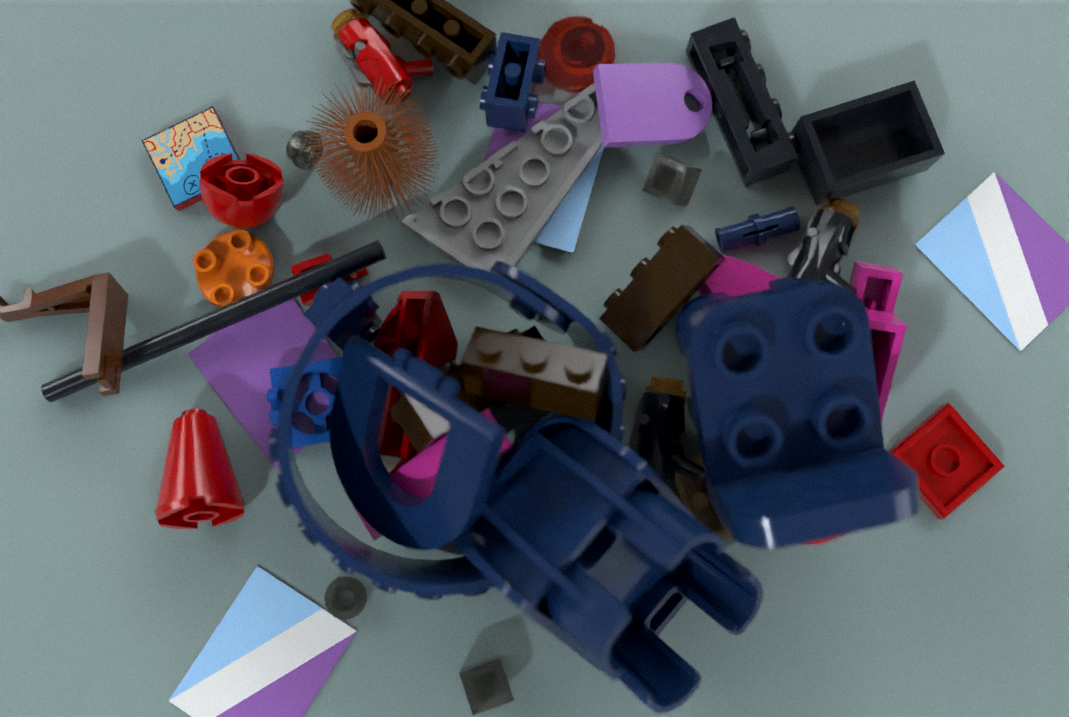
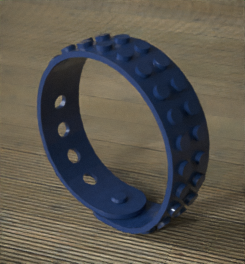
[268,260,626,600]

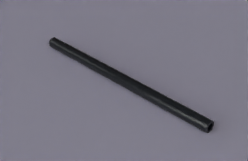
[41,240,387,402]

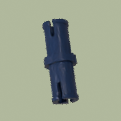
[715,206,800,253]

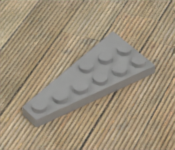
[400,83,603,272]

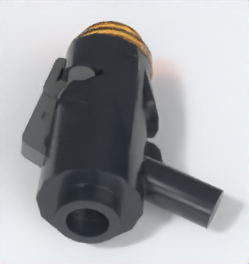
[787,198,860,295]
[628,377,705,484]

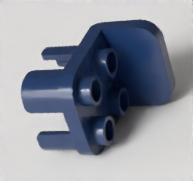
[675,277,921,549]
[455,412,763,713]

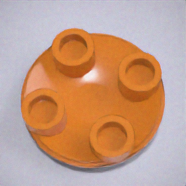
[193,229,274,307]

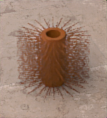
[303,75,441,223]

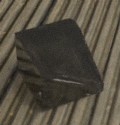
[643,153,702,206]
[459,655,514,715]

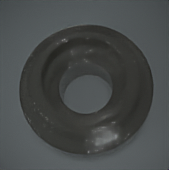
[286,130,323,170]
[324,576,368,620]

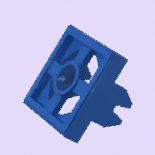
[266,357,342,449]

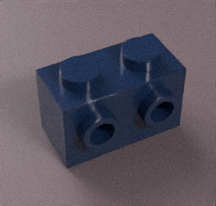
[480,32,546,133]
[303,277,382,350]

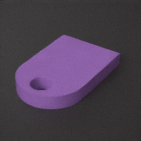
[593,63,712,147]

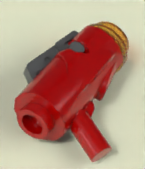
[331,9,433,106]

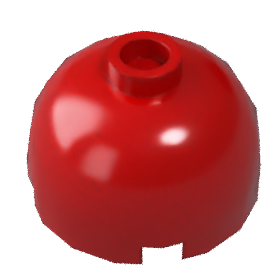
[199,153,284,229]

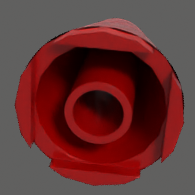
[155,409,245,529]

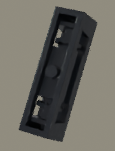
[685,17,798,187]

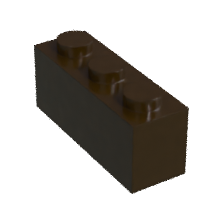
[599,224,726,352]
[461,326,608,422]

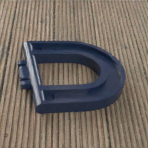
[330,335,506,550]

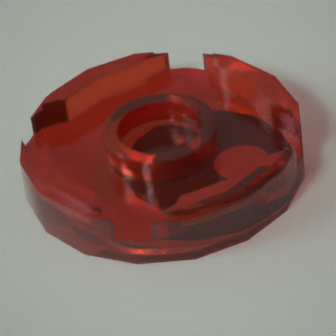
[540,16,615,93]

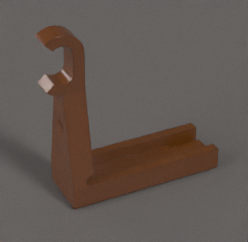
[0,272,128,396]

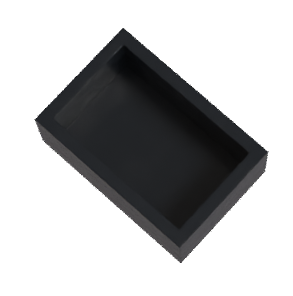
[790,80,945,206]

